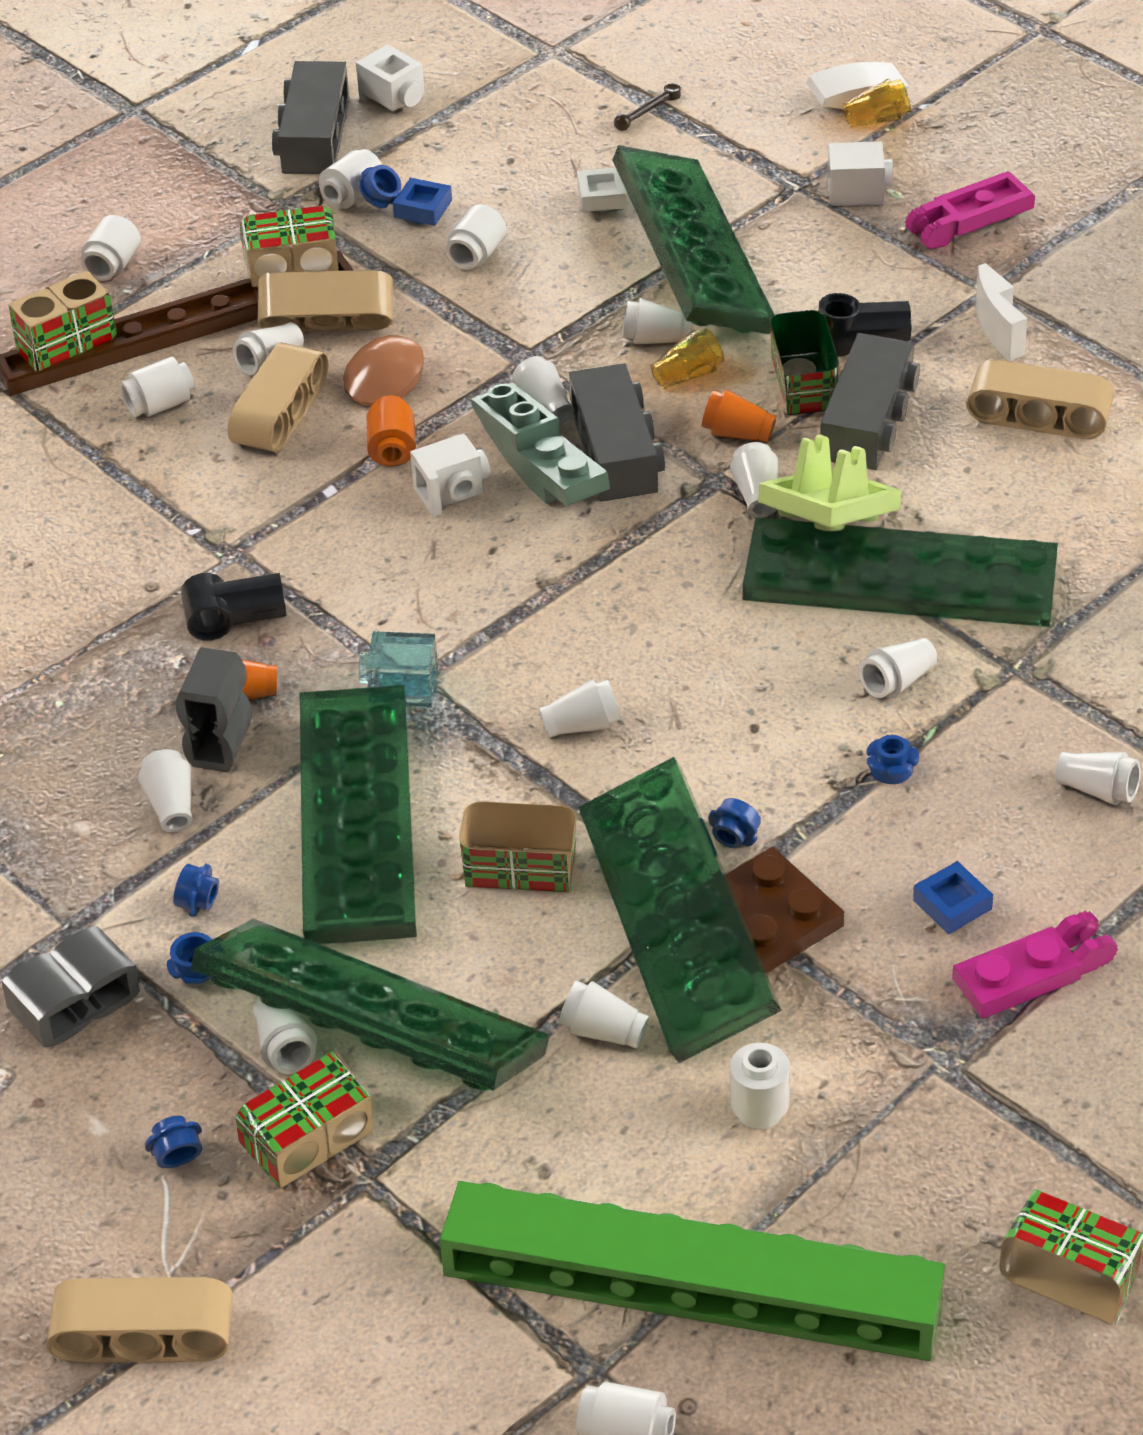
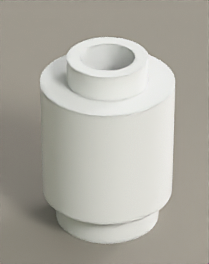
[319,149,382,209]
[445,204,507,270]
[81,215,141,281]
[120,356,195,417]
[730,1043,790,1129]
[576,1382,676,1435]

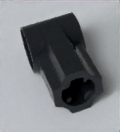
[818,293,912,356]
[181,573,286,641]

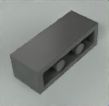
[272,61,350,174]
[820,333,920,470]
[569,363,665,502]

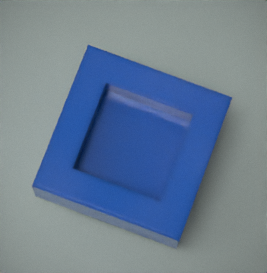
[393,177,452,226]
[913,861,993,935]

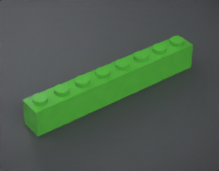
[440,1180,945,1361]

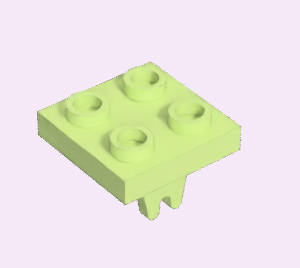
[758,434,902,531]

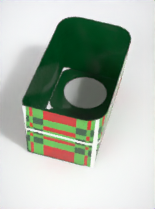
[770,310,839,415]

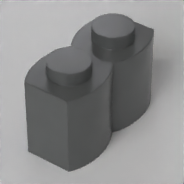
[176,647,252,772]
[2,926,140,1047]

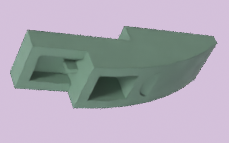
[471,383,610,506]

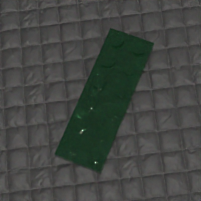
[612,145,774,334]
[742,517,1058,627]
[299,685,417,946]
[578,757,782,1063]
[191,918,550,1091]

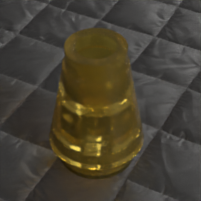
[843,78,911,128]
[650,328,724,389]

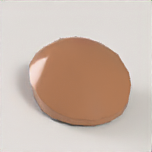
[343,335,424,407]

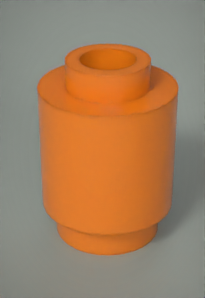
[366,395,416,467]

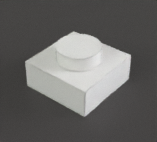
[577,167,627,212]

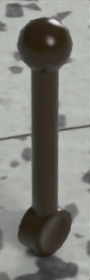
[614,83,681,131]

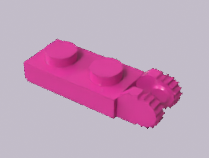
[905,171,1035,250]
[952,910,1119,1019]

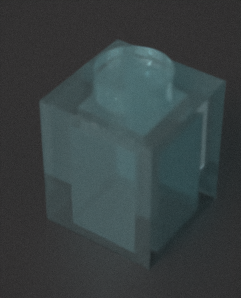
[359,631,438,708]

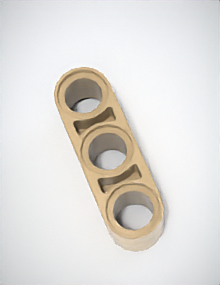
[258,270,393,332]
[227,342,329,453]
[966,360,1115,439]
[47,1277,233,1363]

